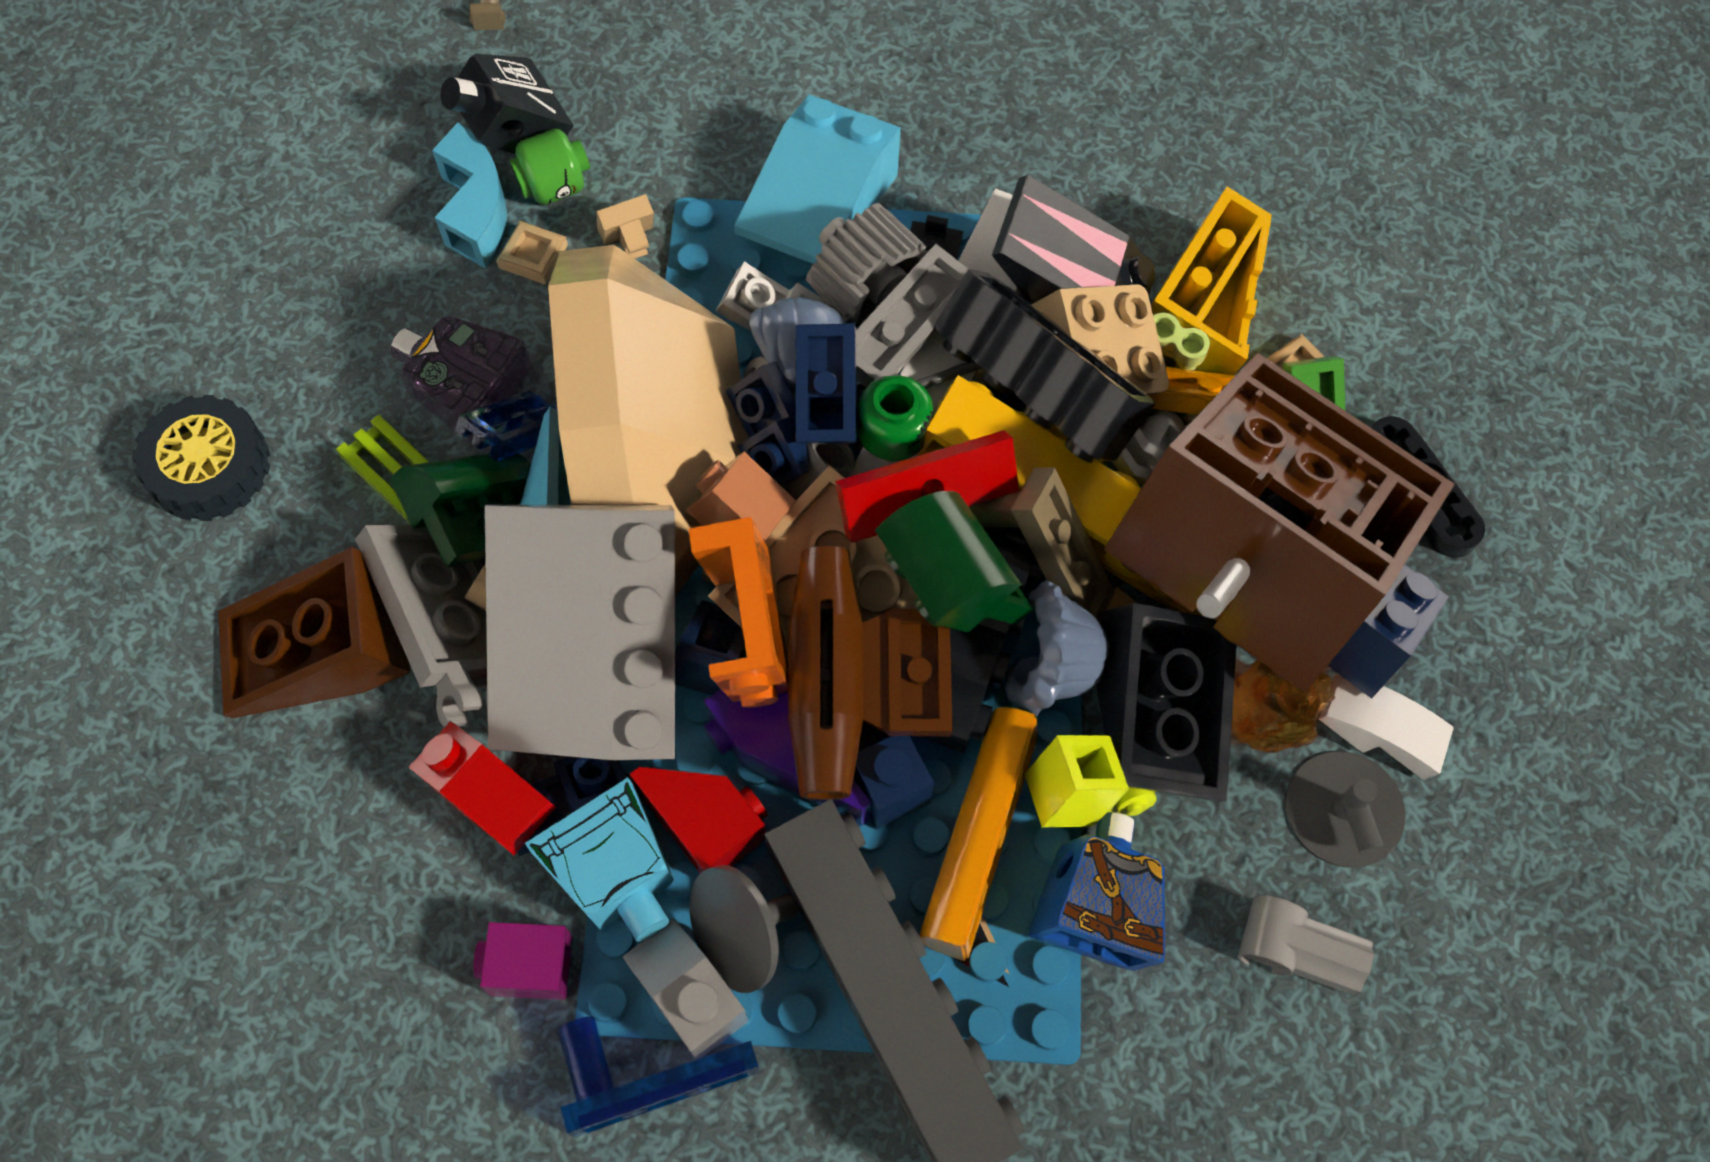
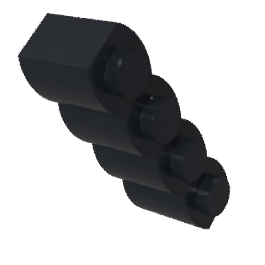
[935,269,1156,463]
[918,527,1043,753]

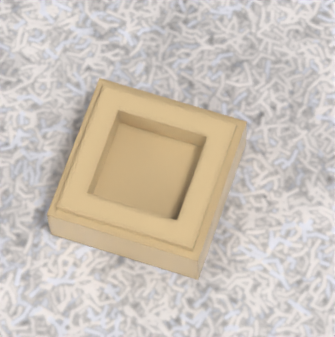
[496,220,568,285]

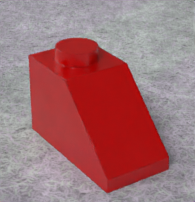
[408,721,556,856]
[629,767,768,874]

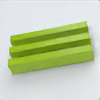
[336,414,429,524]

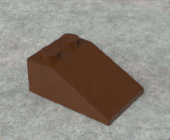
[218,547,410,718]

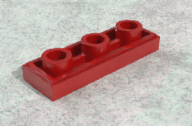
[835,430,1019,543]

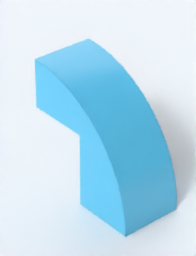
[432,123,507,269]

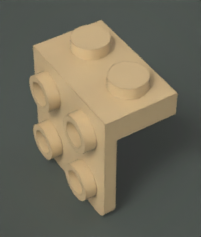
[1030,285,1169,395]

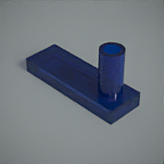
[557,1016,761,1138]

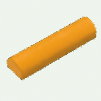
[919,707,1038,961]

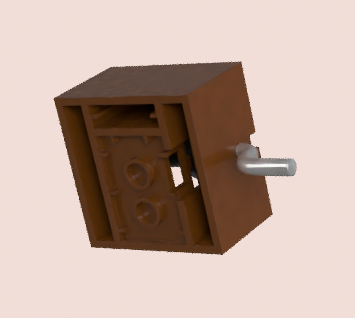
[1103,353,1455,692]

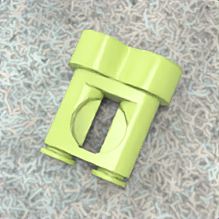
[1153,312,1210,370]

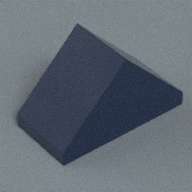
[675,600,746,695]

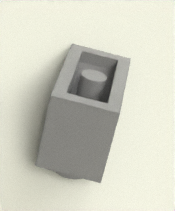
[622,918,749,1061]

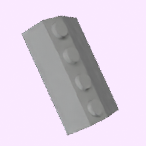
[485,505,675,760]

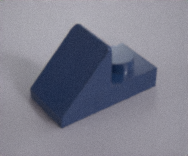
[796,324,859,444]

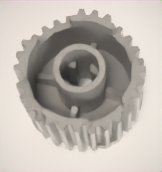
[806,203,928,328]

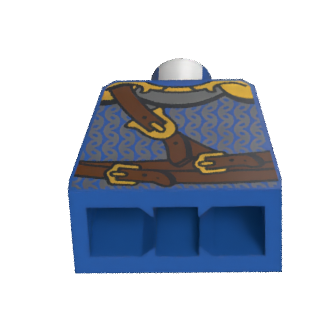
[1028,812,1165,971]

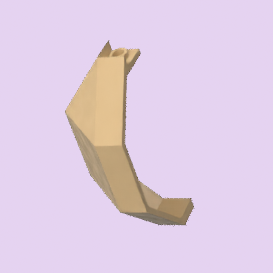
[548,245,749,596]

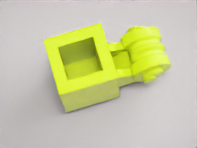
[1024,735,1157,828]

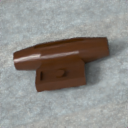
[788,546,952,800]

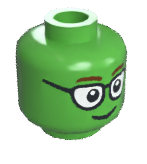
[509,129,591,205]

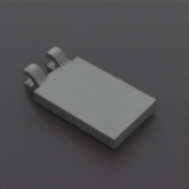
[355,524,488,728]

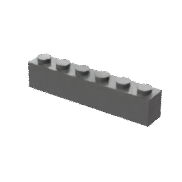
[764,800,1024,1162]

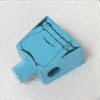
[525,778,675,942]

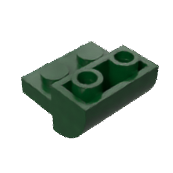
[390,450,531,568]
[875,491,1034,633]

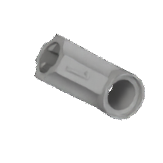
[1237,895,1374,996]

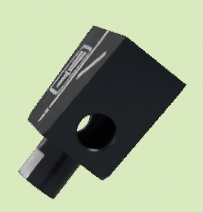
[440,53,574,154]

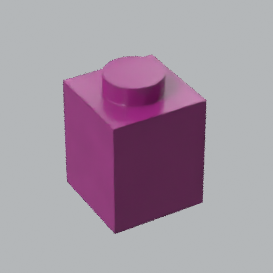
[473,922,573,1000]

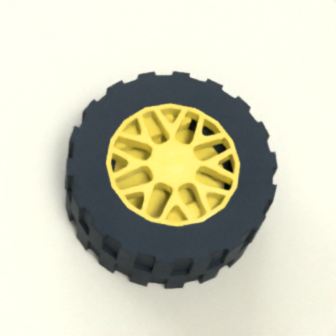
[132,395,270,521]

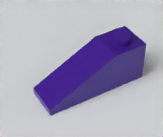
[703,689,872,826]

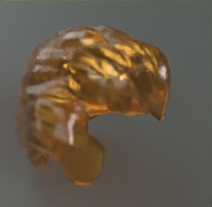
[1231,660,1336,753]

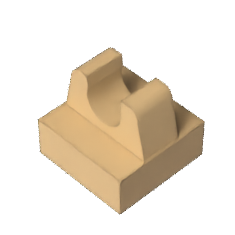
[597,194,654,259]

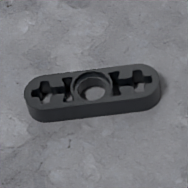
[1372,416,1485,558]

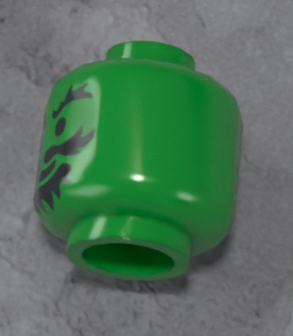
[857,375,934,462]

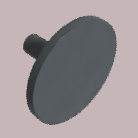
[1286,751,1405,868]
[690,865,798,993]

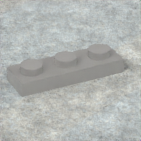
[856,244,968,387]

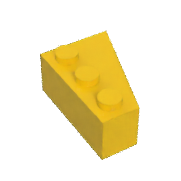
[1150,187,1272,375]

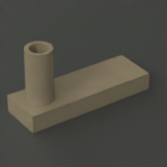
[969,468,1115,619]

